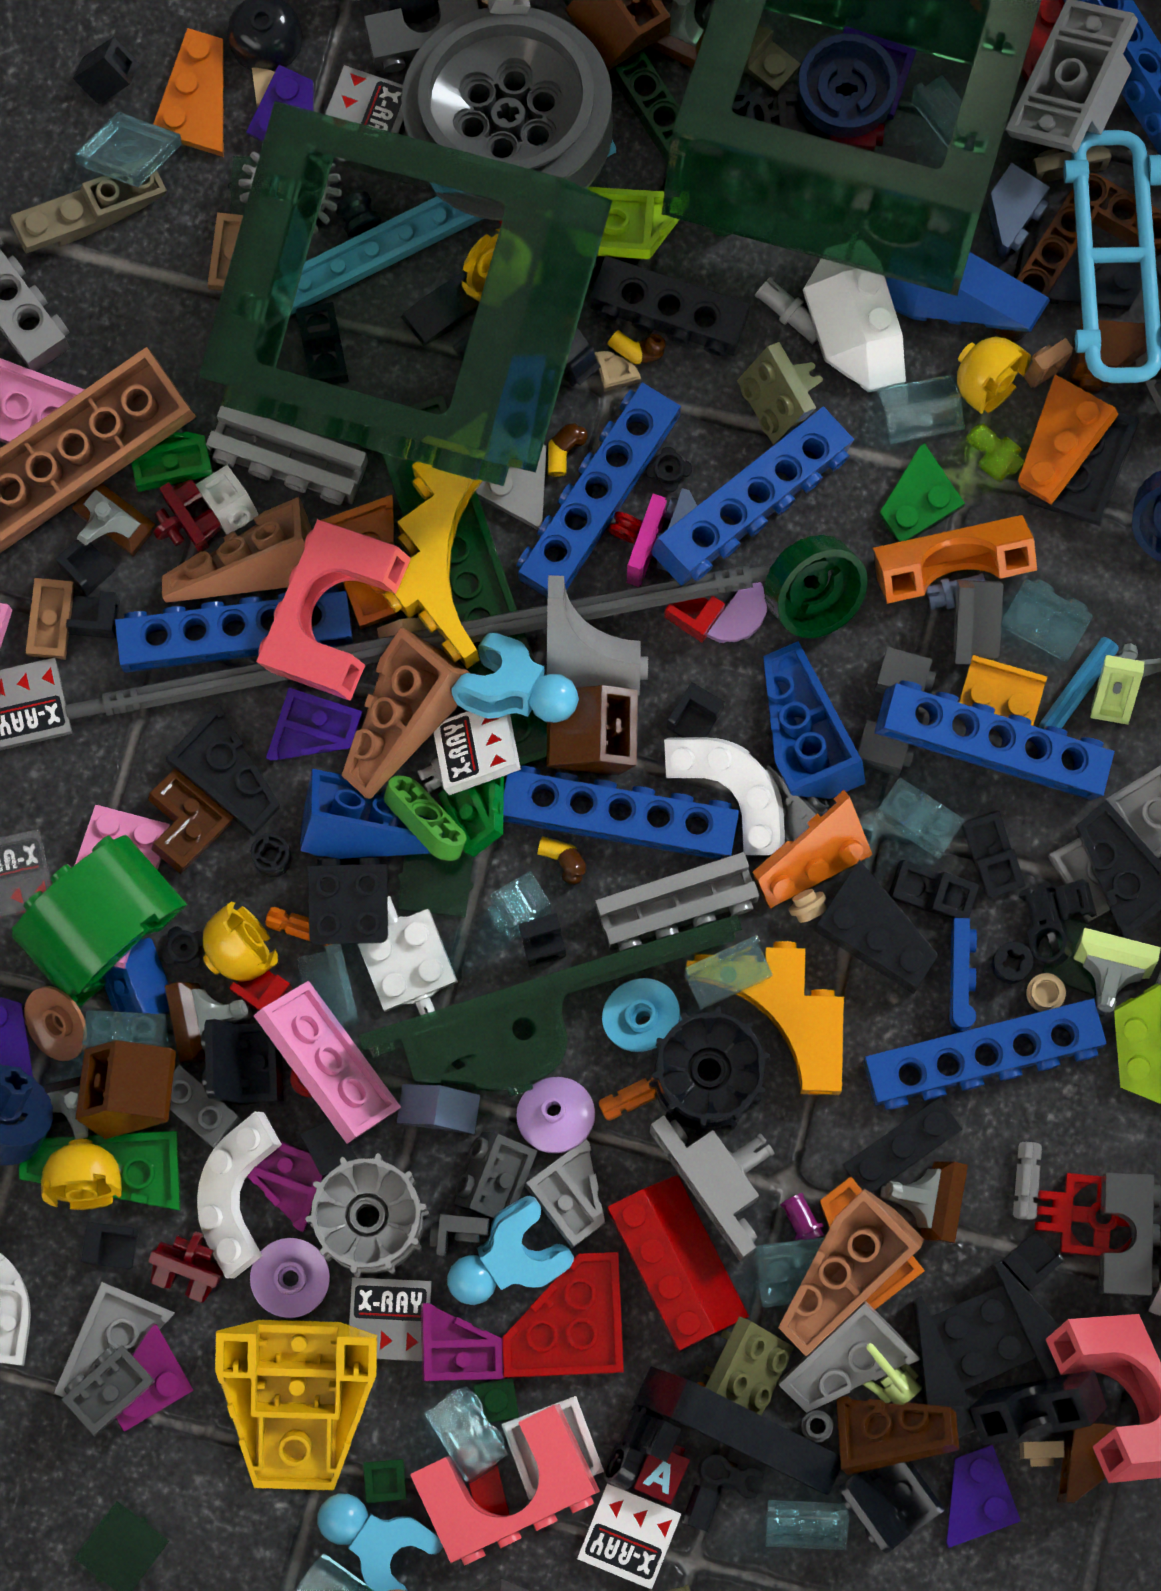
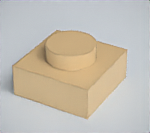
[1019,1441,1064,1467]

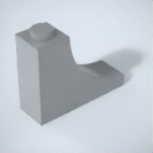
[547,575,648,695]

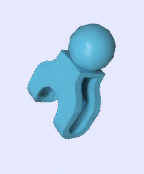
[452,633,579,723]
[447,1196,574,1305]
[317,1494,443,1591]

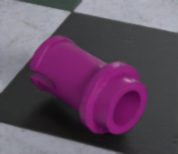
[780,1193,824,1246]

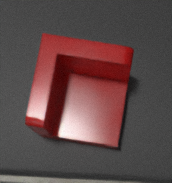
[664,596,725,643]
[229,970,293,1011]

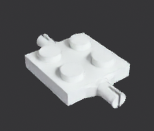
[358,896,458,1025]

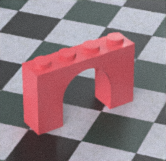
[256,519,411,701]
[1045,1314,1161,1483]
[410,1404,600,1566]

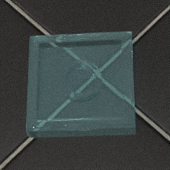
[75,112,182,187]

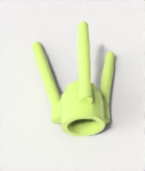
[862,1343,922,1405]

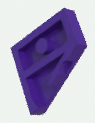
[266,688,364,761]
[946,1445,1021,1548]

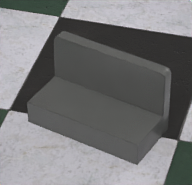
[953,580,1004,664]

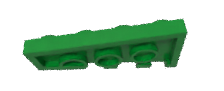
[19,1131,181,1211]

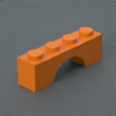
[873,515,1037,604]

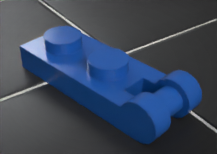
[949,918,977,1032]

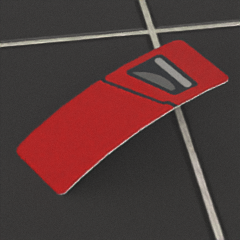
[462,1442,509,1515]

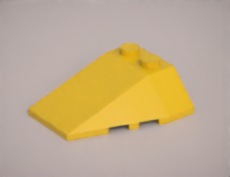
[215,1320,377,1490]

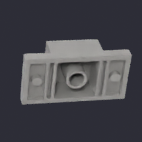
[1005,0,1138,153]
[650,1115,775,1261]

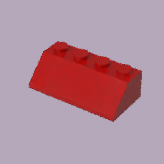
[607,1175,749,1353]

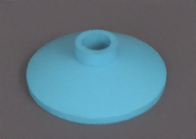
[602,978,680,1052]

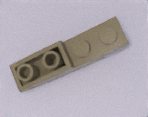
[10,158,167,254]

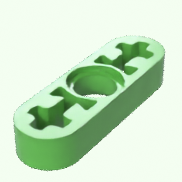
[384,776,466,861]

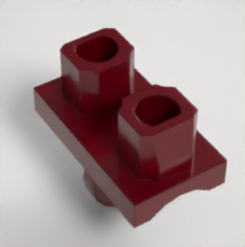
[153,479,223,552]
[148,1231,224,1303]

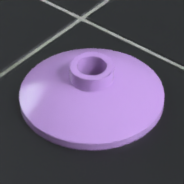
[516,1077,595,1153]
[250,1238,330,1318]

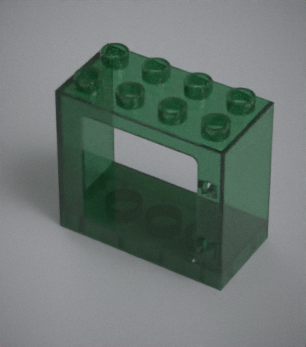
[661,0,1042,296]
[199,101,612,486]

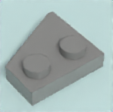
[476,428,547,530]
[524,1139,605,1248]

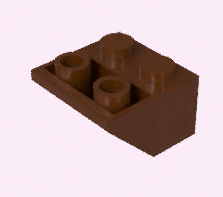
[565,0,671,71]
[546,685,638,776]
[75,1040,176,1139]

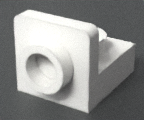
[195,465,258,535]

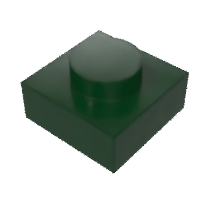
[473,1378,519,1425]
[363,1459,407,1503]

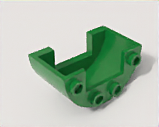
[11,835,187,1009]

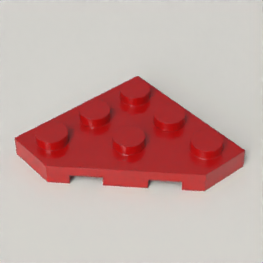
[502,1252,624,1378]

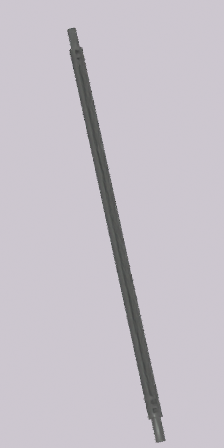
[65,564,772,720]

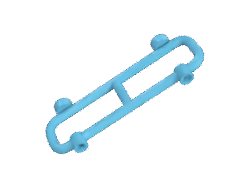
[1063,130,1161,383]

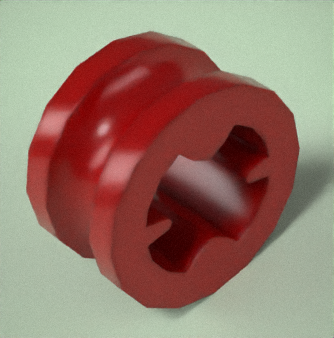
[607,511,642,544]

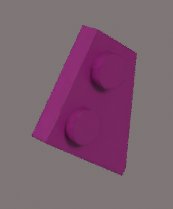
[247,1141,324,1232]
[421,1303,504,1381]
[116,1323,194,1432]

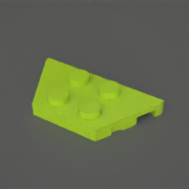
[551,187,690,259]
[1114,983,1161,1104]

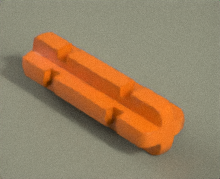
[265,907,338,949]
[599,1075,656,1121]

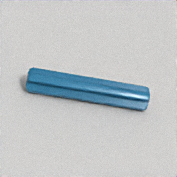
[1039,637,1119,729]

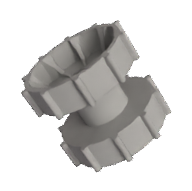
[305,1153,430,1278]

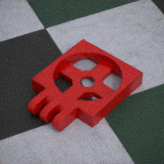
[1034,1173,1132,1257]

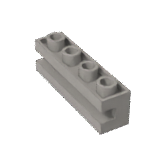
[206,402,368,505]
[595,852,759,953]

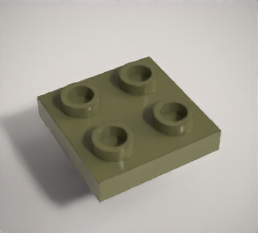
[737,342,823,446]
[703,1316,794,1416]

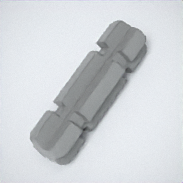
[1013,1142,1042,1220]

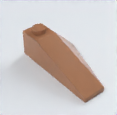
[162,497,312,603]
[342,627,471,799]
[778,1189,924,1356]

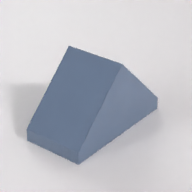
[397,1084,480,1135]

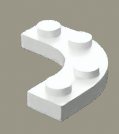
[664,737,785,855]
[197,1111,282,1278]
[0,1253,31,1366]

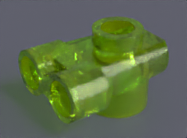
[965,423,1025,483]

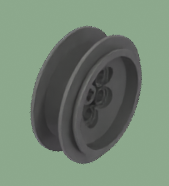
[401,8,613,221]

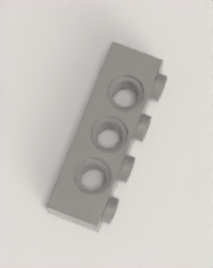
[0,238,70,371]

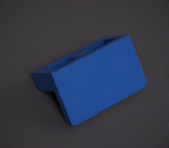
[102,938,170,1031]

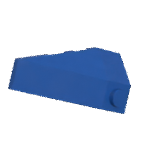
[886,223,1050,332]
[763,641,866,799]
[300,769,431,859]

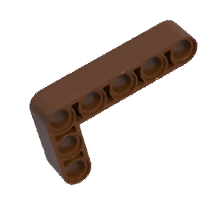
[995,173,1161,342]

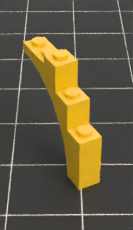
[383,411,512,669]

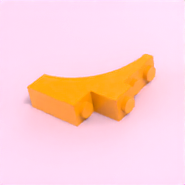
[685,941,844,1095]

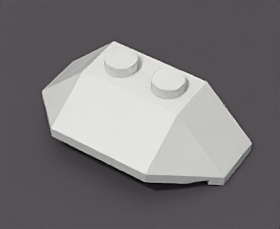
[803,241,906,392]

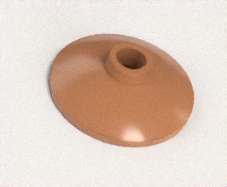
[24,986,87,1061]

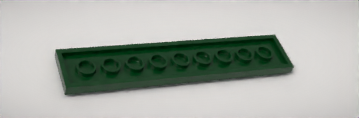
[370,395,547,766]

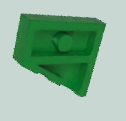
[131,432,213,492]
[879,443,965,542]
[438,776,504,857]

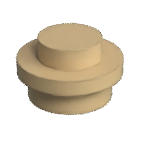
[788,889,827,923]
[1026,973,1066,1012]

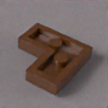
[148,769,234,874]

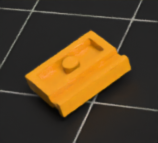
[959,655,1047,726]

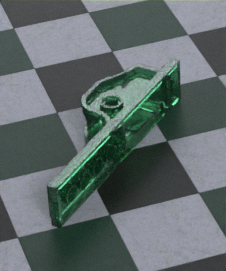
[358,915,742,1097]

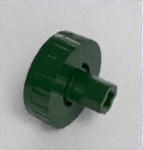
[764,535,868,638]

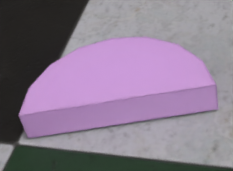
[707,582,767,643]

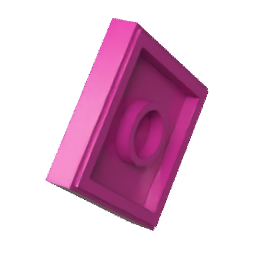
[626,494,667,587]

